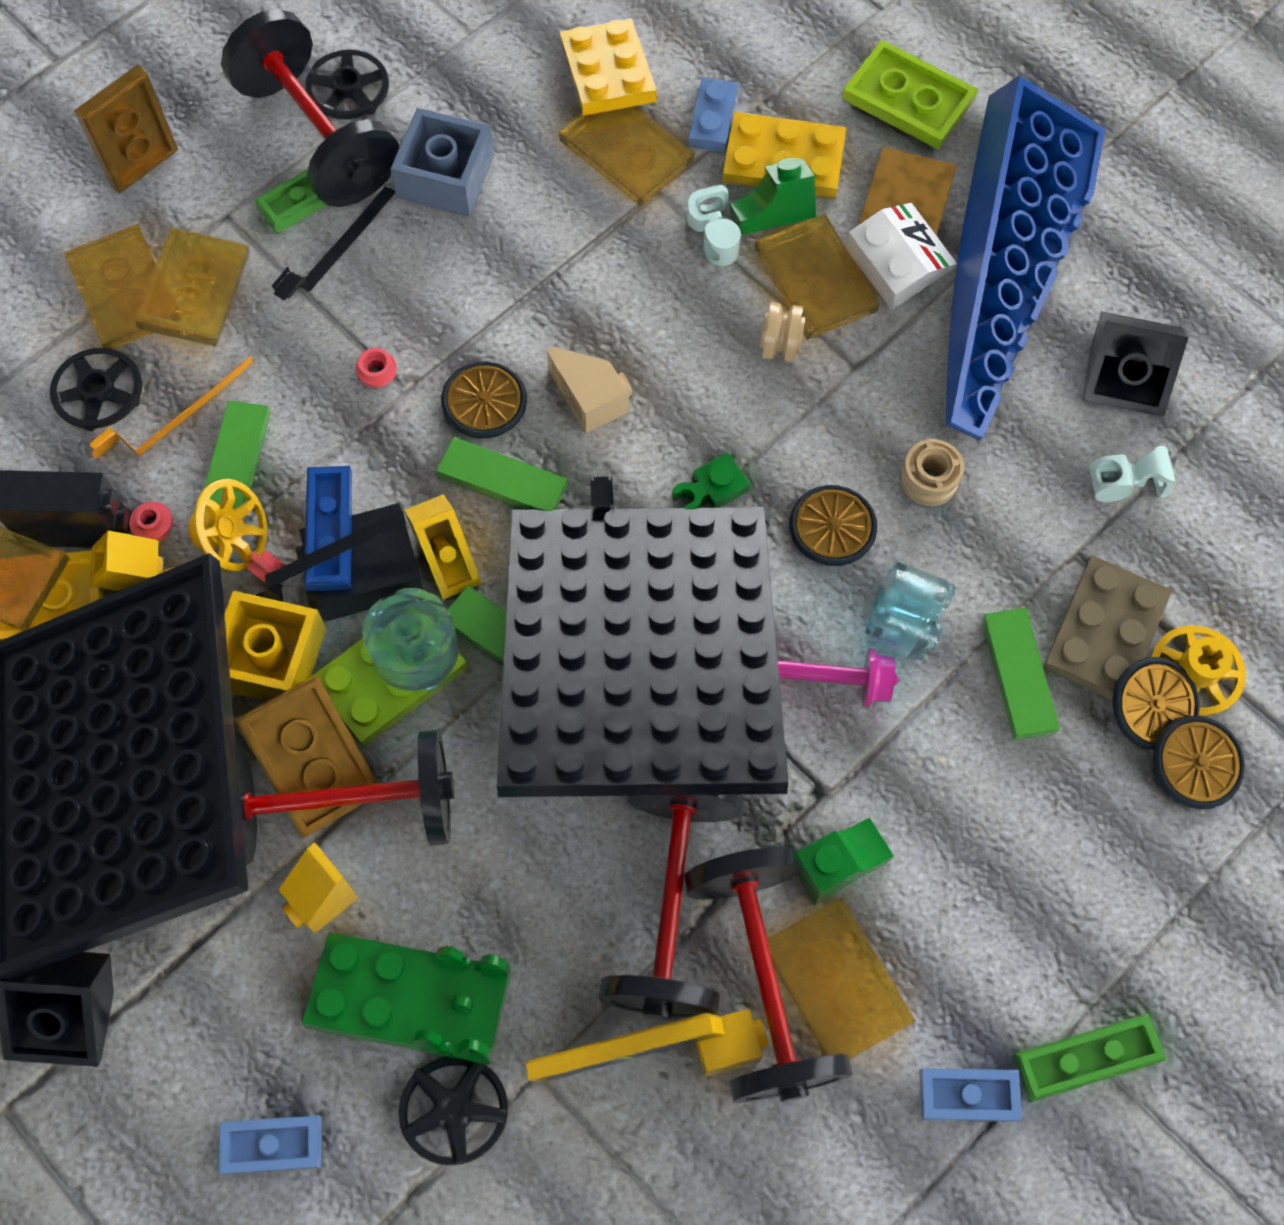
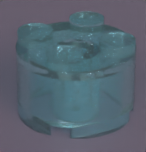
[864,561,956,661]
[362,588,459,691]

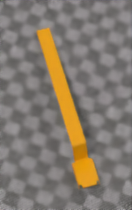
[89,355,253,459]

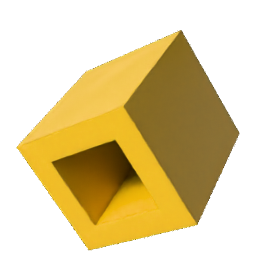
[90,531,163,591]
[696,1009,768,1077]

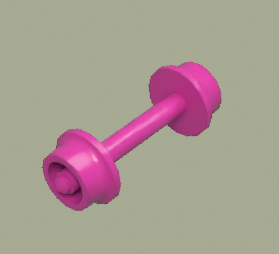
[778,648,900,707]

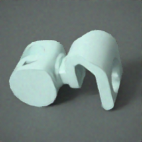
[687,185,741,266]
[1089,446,1176,502]

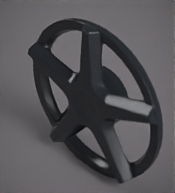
[305,49,389,119]
[50,348,143,431]
[398,1057,508,1166]

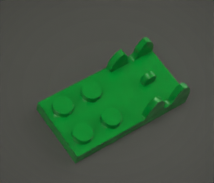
[302,932,511,1065]

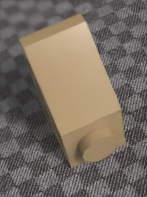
[546,347,632,433]

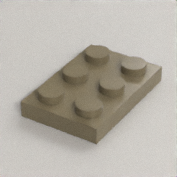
[1043,555,1172,699]

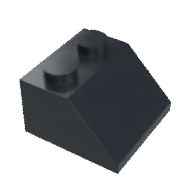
[1083,311,1188,416]
[0,952,114,1067]

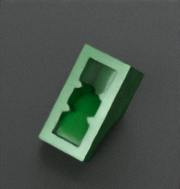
[730,158,816,235]
[797,817,894,904]

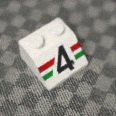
[846,203,957,310]

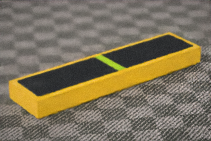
[525,1013,725,1082]

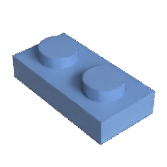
[688,77,738,153]
[919,1068,1022,1122]
[219,1115,322,1175]

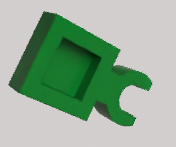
[672,452,750,510]

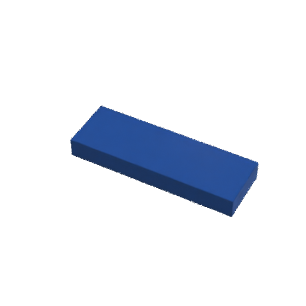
[304,465,352,592]

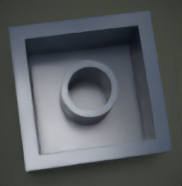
[391,108,494,216]

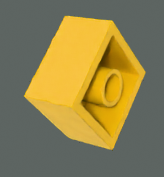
[225,591,327,701]

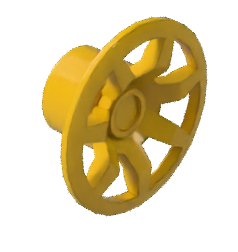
[188,479,268,572]
[1151,625,1246,716]

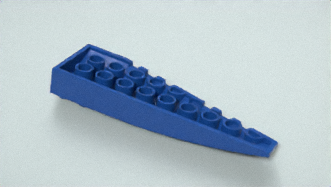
[946,76,1105,440]

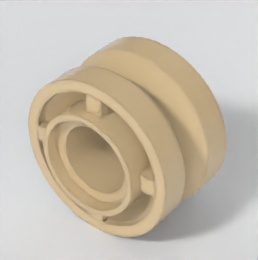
[760,302,805,363]
[900,439,964,507]

